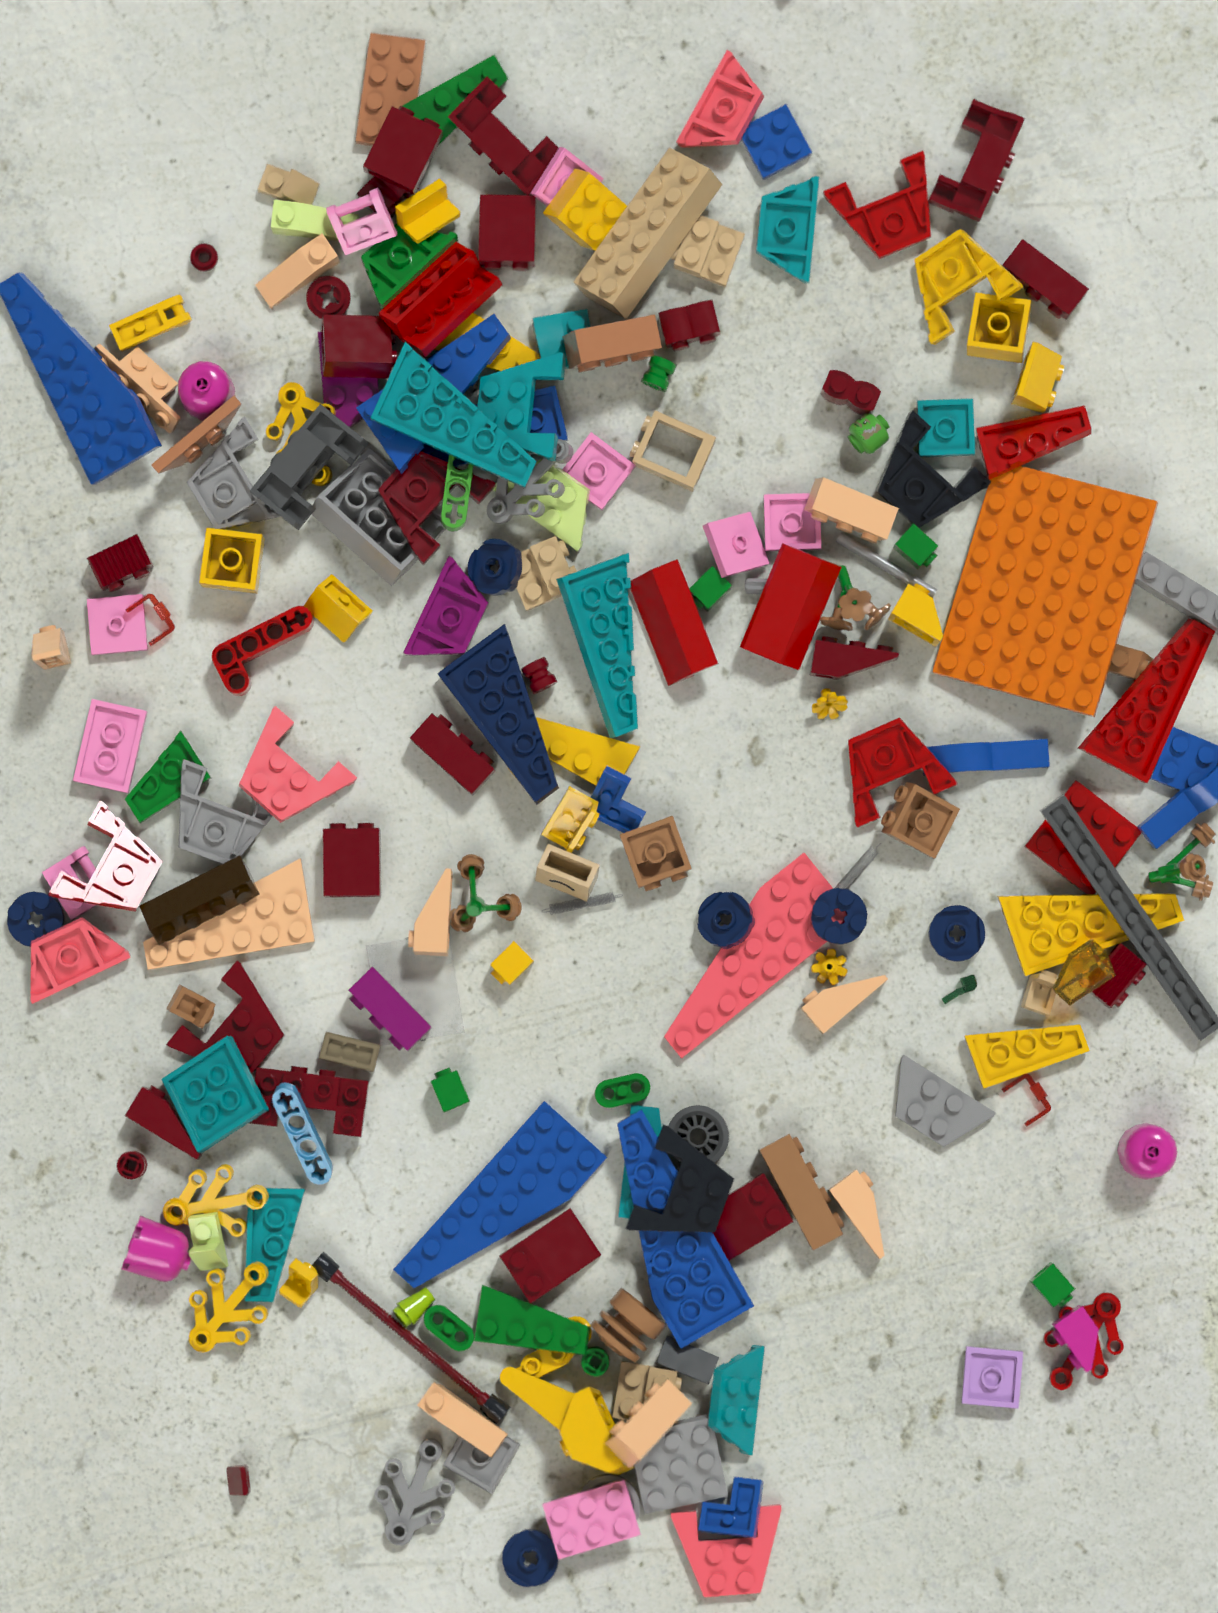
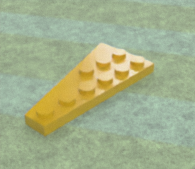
[997,893,1184,976]

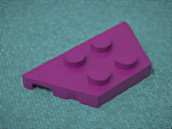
[318,332,379,427]
[403,556,489,656]

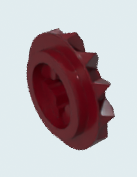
[306,276,351,319]

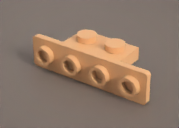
[94,344,180,434]

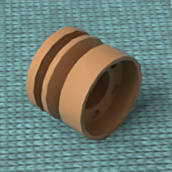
[590,1288,666,1363]

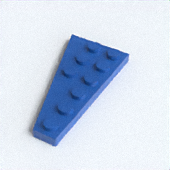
[356,314,511,474]

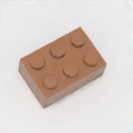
[562,315,662,373]

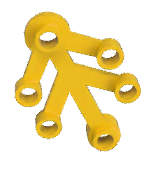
[266,382,336,486]
[163,1164,269,1237]
[189,1262,269,1352]

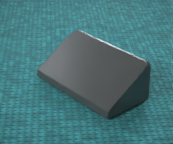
[656,1335,719,1384]

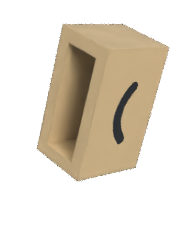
[535,844,600,902]

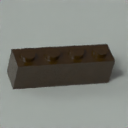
[139,855,260,945]

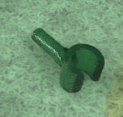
[941,975,977,1004]

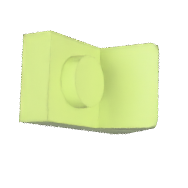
[188,1212,229,1271]

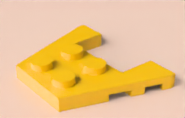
[914,229,1023,345]

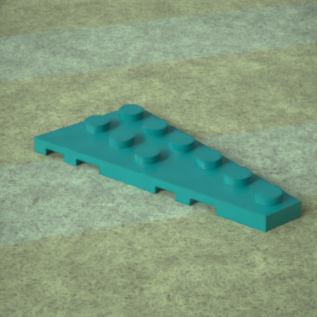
[371,342,537,488]
[556,553,638,738]

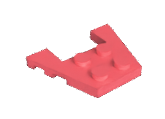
[239,706,357,823]
[671,1504,782,1597]

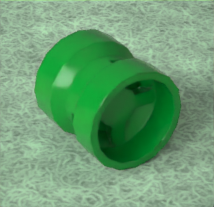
[641,356,677,392]
[581,1347,609,1377]

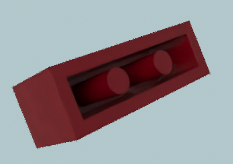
[1002,239,1089,320]
[410,713,495,796]

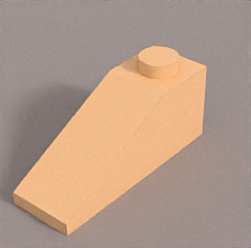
[255,233,340,308]
[32,625,71,670]
[408,869,453,956]
[800,975,888,1034]
[828,1170,885,1259]
[417,1382,508,1457]

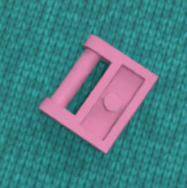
[326,188,397,255]
[42,846,97,921]

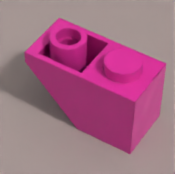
[1051,1305,1099,1372]

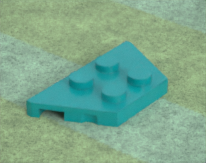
[756,176,820,284]
[708,1345,765,1455]

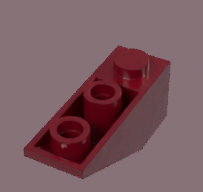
[809,636,899,680]

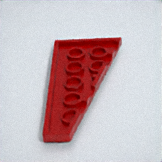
[1078,619,1215,784]

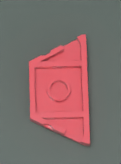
[676,50,764,148]
[30,917,131,1004]

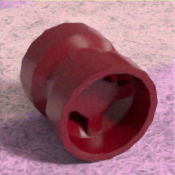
[521,657,558,695]
[116,1151,148,1180]

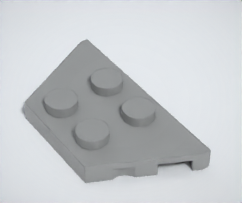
[895,1055,995,1147]

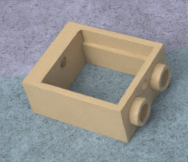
[629,410,716,492]

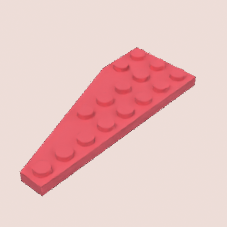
[664,853,847,1059]

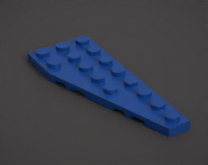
[0,273,162,485]
[617,1109,754,1348]

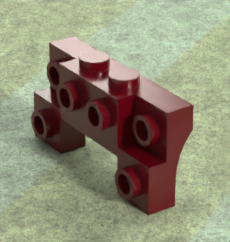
[448,76,559,195]
[928,99,1025,222]
[249,1066,369,1137]

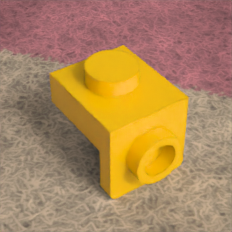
[279,1258,318,1308]

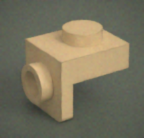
[1021,970,1065,1016]

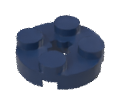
[468,539,522,596]
[811,888,867,945]
[7,891,65,947]
[697,892,755,949]
[928,905,985,962]
[502,1529,558,1587]

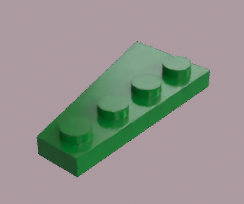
[402,54,508,146]

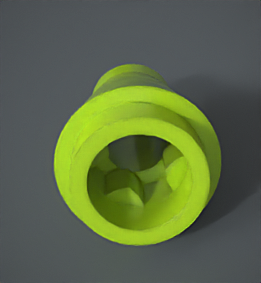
[392,1287,435,1328]

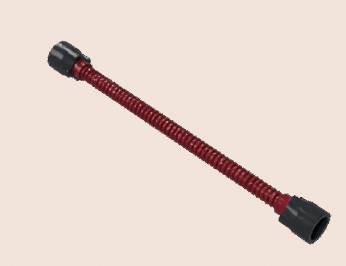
[312,1251,511,1425]

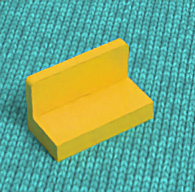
[395,178,461,243]
[304,574,373,642]

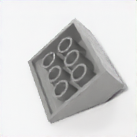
[312,448,452,586]

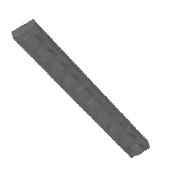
[1040,794,1218,1041]

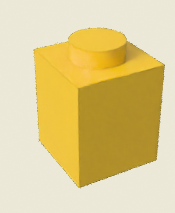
[490,941,534,985]

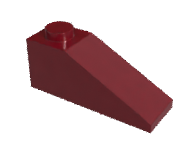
[124,1085,202,1160]

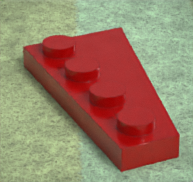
[976,405,1092,480]

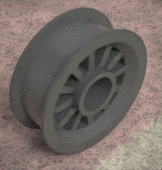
[669,1105,729,1163]

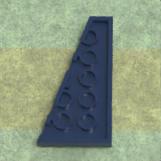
[437,624,559,805]

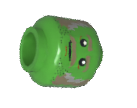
[847,413,890,454]

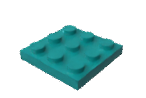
[161,1036,269,1153]

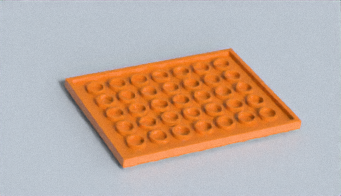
[932,466,1158,717]

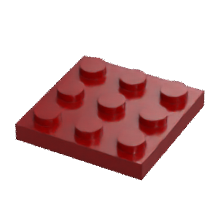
[1024,780,1141,894]

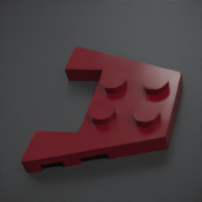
[378,451,496,566]
[166,960,285,1075]

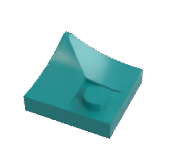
[532,309,591,369]

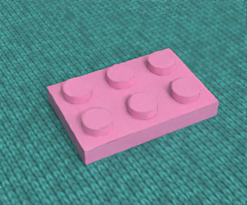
[73,699,148,794]
[542,1479,641,1559]

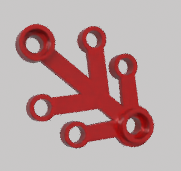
[1043,1292,1124,1390]

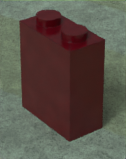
[363,106,443,195]
[479,194,536,271]
[321,315,397,378]
[323,823,381,898]

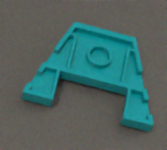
[477,353,566,461]

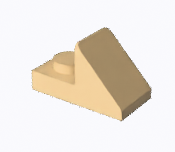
[258,164,320,205]

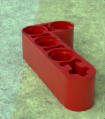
[212,606,314,696]

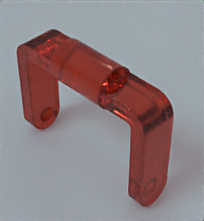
[125,593,175,646]
[1001,1074,1051,1127]

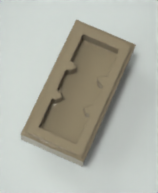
[319,1032,381,1072]

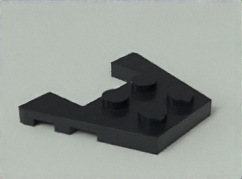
[876,410,991,528]
[625,1124,734,1232]

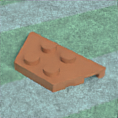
[151,395,242,474]

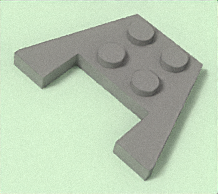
[187,417,280,530]
[178,759,272,864]

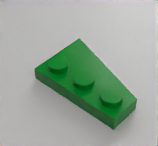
[125,730,211,823]

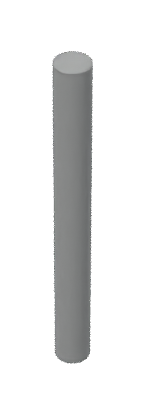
[836,532,937,597]

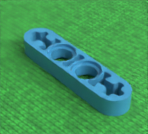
[272,1083,333,1185]

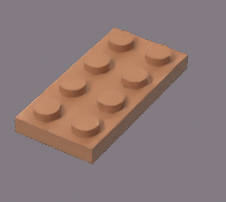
[356,33,426,146]

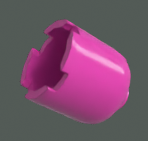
[178,361,235,421]
[1117,1123,1177,1180]
[121,1216,191,1282]

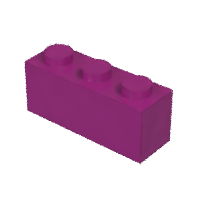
[348,966,432,1051]

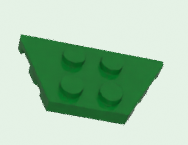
[361,223,458,309]

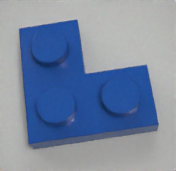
[591,766,646,833]
[699,1477,764,1538]

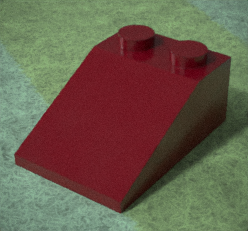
[712,1173,794,1261]
[499,1208,601,1304]

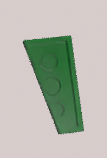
[474,1285,590,1355]

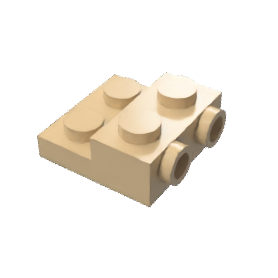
[670,215,745,287]
[516,536,576,611]
[612,1361,682,1420]

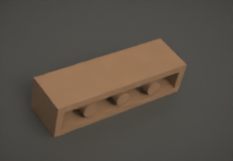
[759,1134,845,1250]

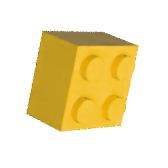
[543,169,627,251]
[967,292,1031,363]
[199,528,265,594]

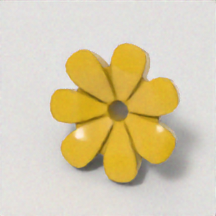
[812,688,848,719]
[811,948,848,985]

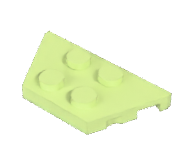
[493,458,590,551]

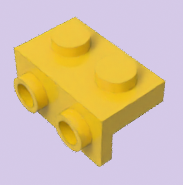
[541,786,600,853]

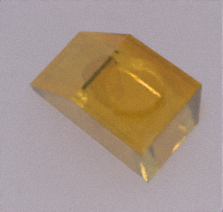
[1053,939,1115,1006]

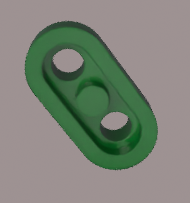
[595,1073,650,1108]
[424,1305,475,1351]

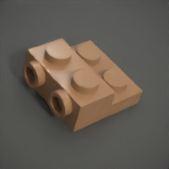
[881,782,960,859]
[620,816,692,892]

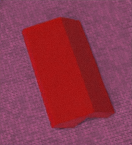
[378,241,502,357]
[740,543,841,670]
[630,559,719,686]

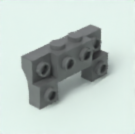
[250,404,369,530]

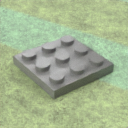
[634,1414,728,1514]

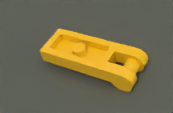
[109,294,192,352]

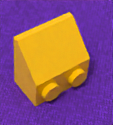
[1012,341,1065,413]
[888,583,943,647]

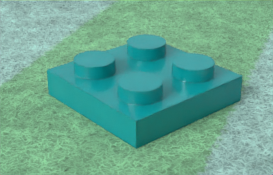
[917,399,975,457]

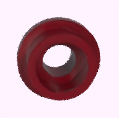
[190,243,218,272]

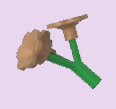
[820,565,891,631]

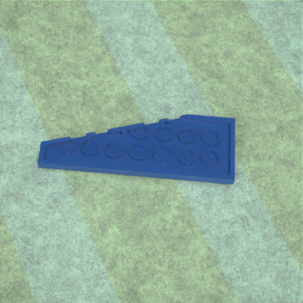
[393,1101,607,1288]

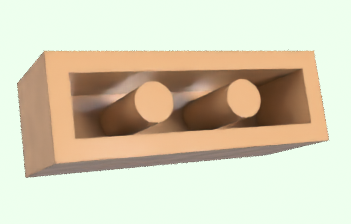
[804,477,899,543]
[605,1379,692,1468]

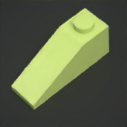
[271,200,359,241]

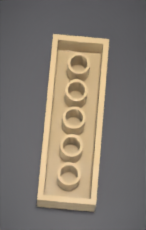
[573,147,723,319]

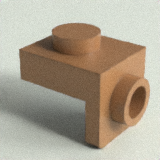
[1108,644,1153,680]
[166,984,215,1028]

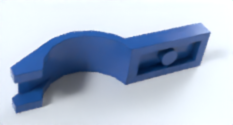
[923,739,1050,776]
[1137,765,1218,849]

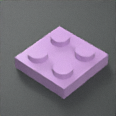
[961,1346,1023,1409]

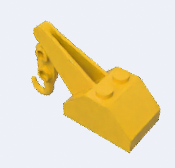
[500,1316,635,1475]

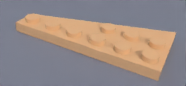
[143,858,315,970]

